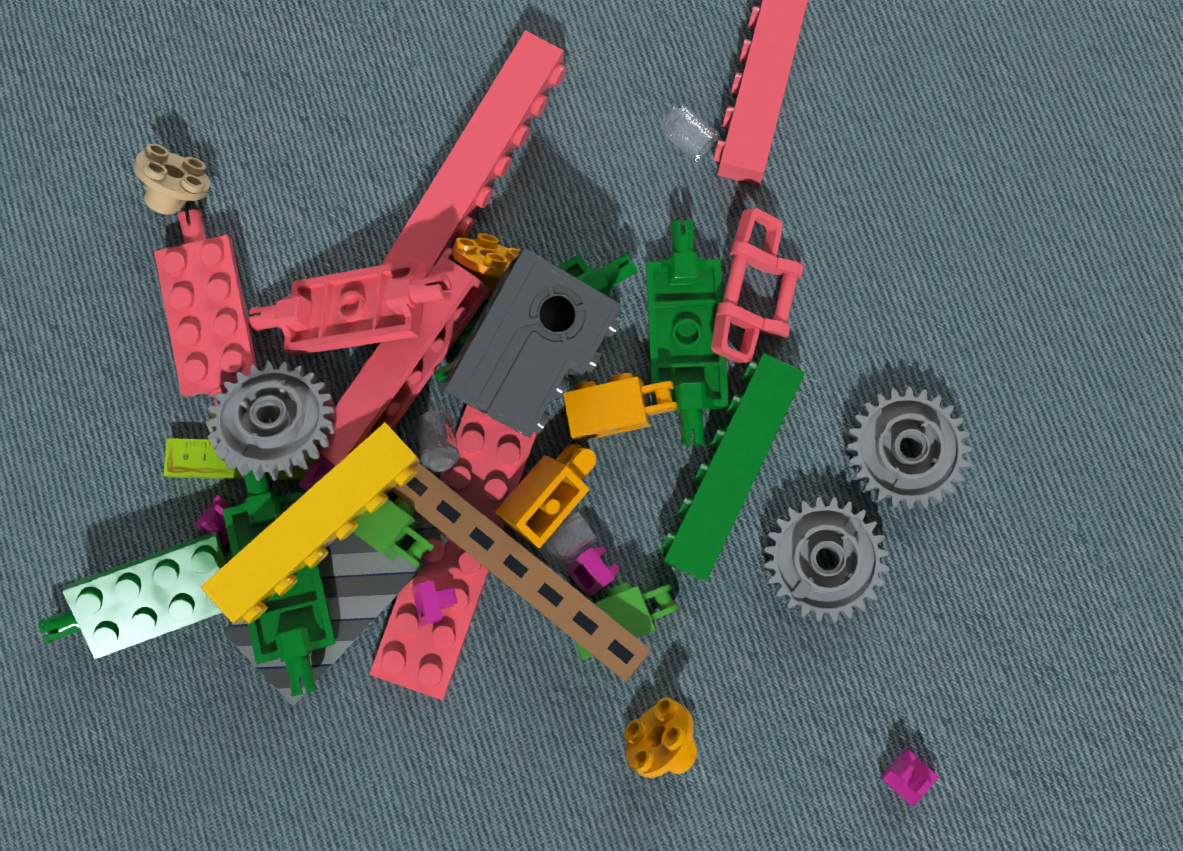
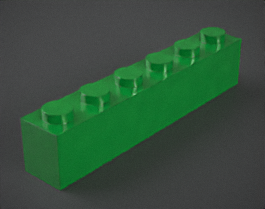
[660,353,805,583]

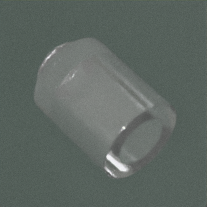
[662,105,720,162]
[415,410,460,472]
[537,510,598,567]

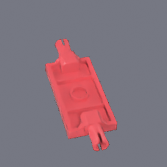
[154,209,258,406]
[248,258,452,356]

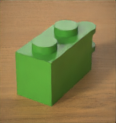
[353,497,435,568]
[574,582,680,660]

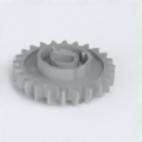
[206,362,336,481]
[845,387,972,511]
[762,497,889,622]

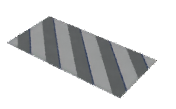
[224,490,448,705]

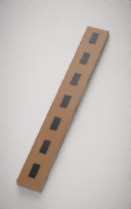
[390,463,652,682]

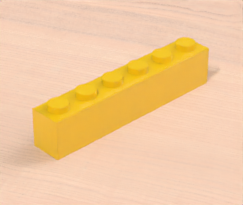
[200,422,420,624]

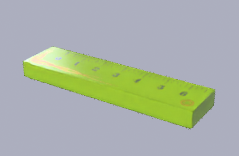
[163,438,320,481]

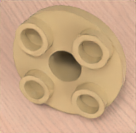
[133,144,210,215]

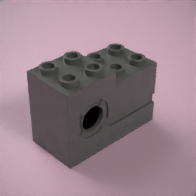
[439,248,622,438]

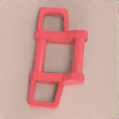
[711,208,804,363]

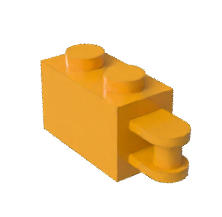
[563,373,678,442]
[495,443,596,549]

